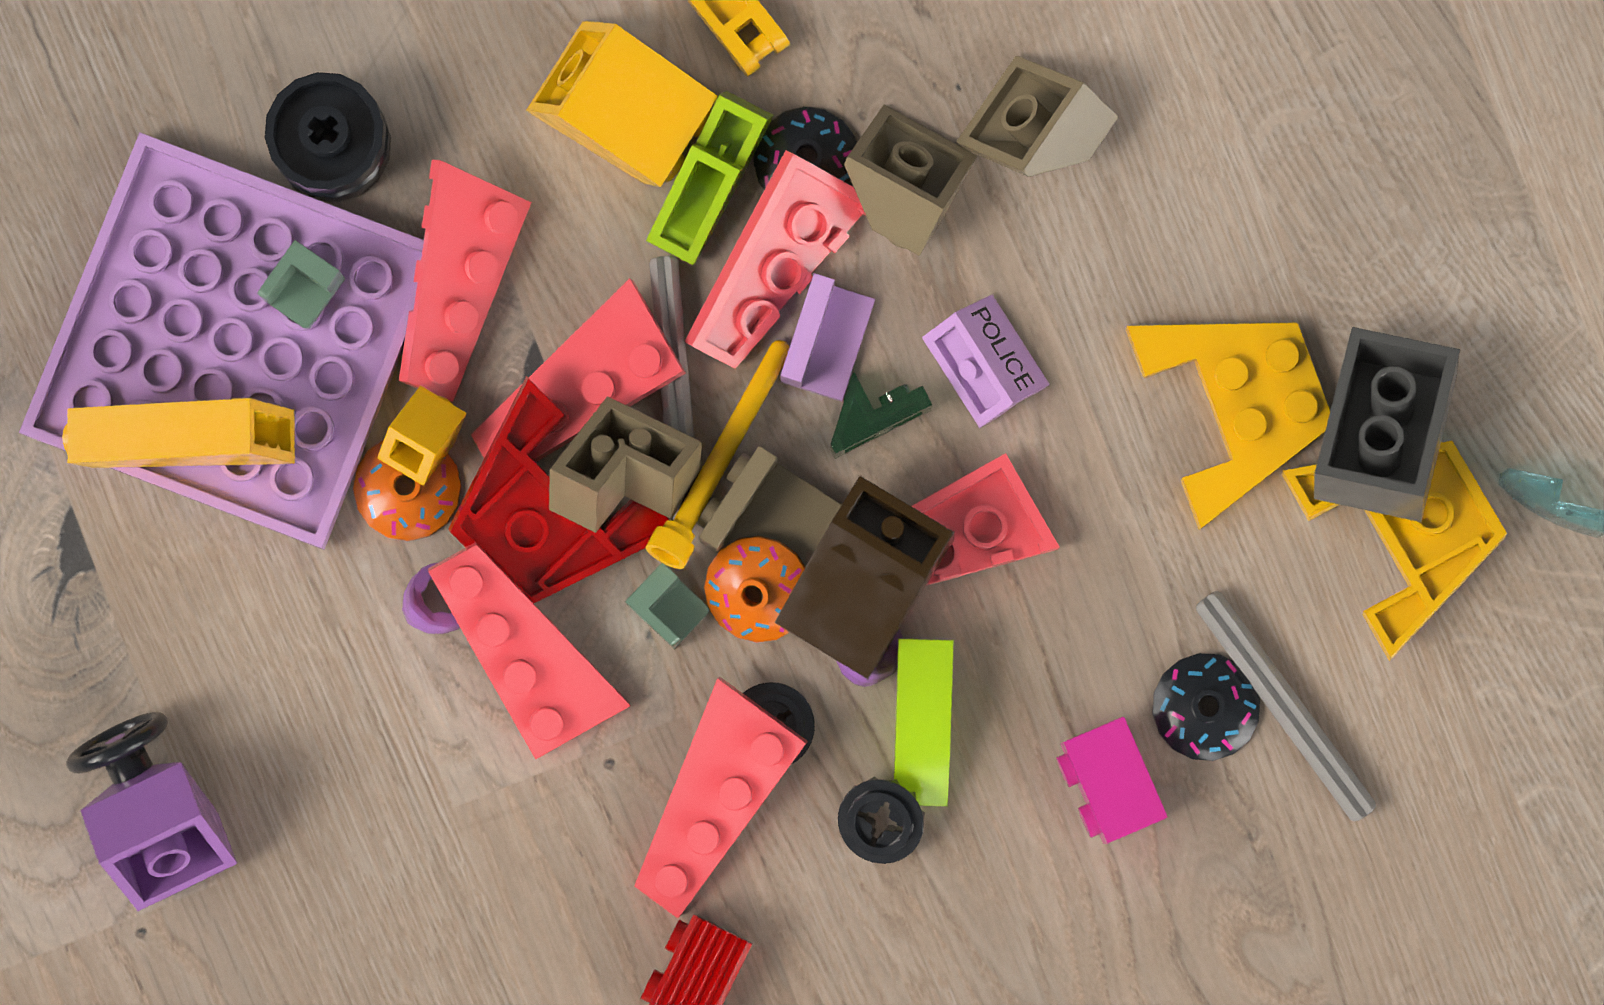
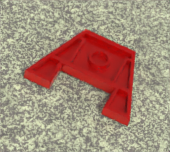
[448,376,670,603]

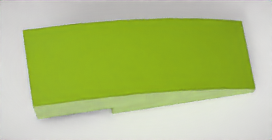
[646,91,774,265]
[894,639,954,807]

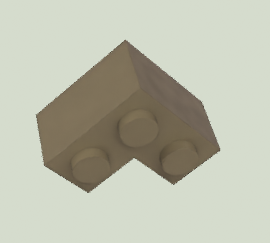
[549,396,702,533]

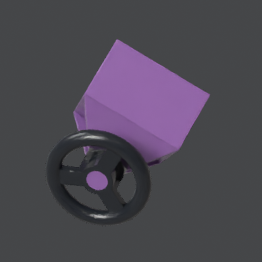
[66,712,237,911]

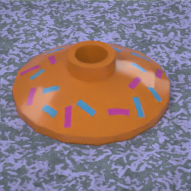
[353,439,461,541]
[704,536,805,643]

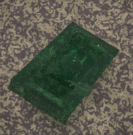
[830,372,932,459]

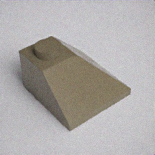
[956,55,1118,177]
[844,105,977,256]

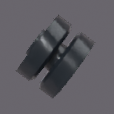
[264,72,391,202]

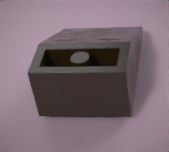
[775,476,955,680]

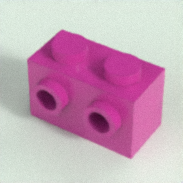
[1056,716,1168,844]

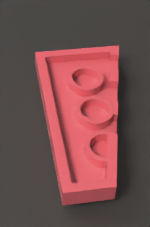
[684,150,866,369]
[399,159,531,402]
[471,278,686,462]
[912,453,1060,586]
[428,542,631,759]
[634,677,808,918]

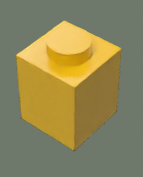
[377,385,467,486]

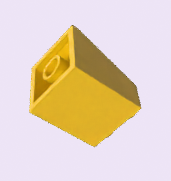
[526,21,718,187]

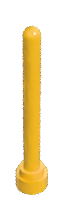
[646,340,790,569]

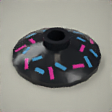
[753,106,857,190]
[1152,653,1260,761]

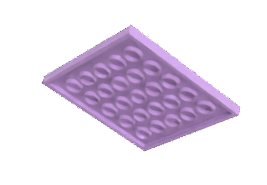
[19,132,424,550]

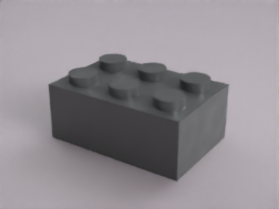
[1314,327,1460,522]

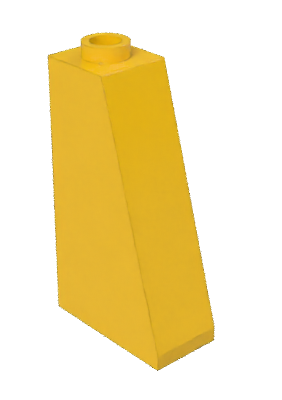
[63,398,295,468]

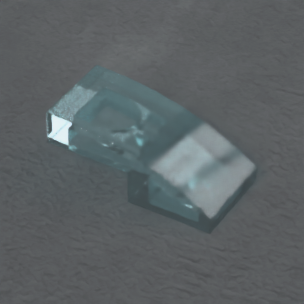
[1498,468,1604,538]

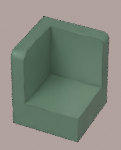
[257,240,346,329]
[625,563,709,649]

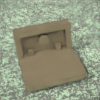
[696,446,841,567]

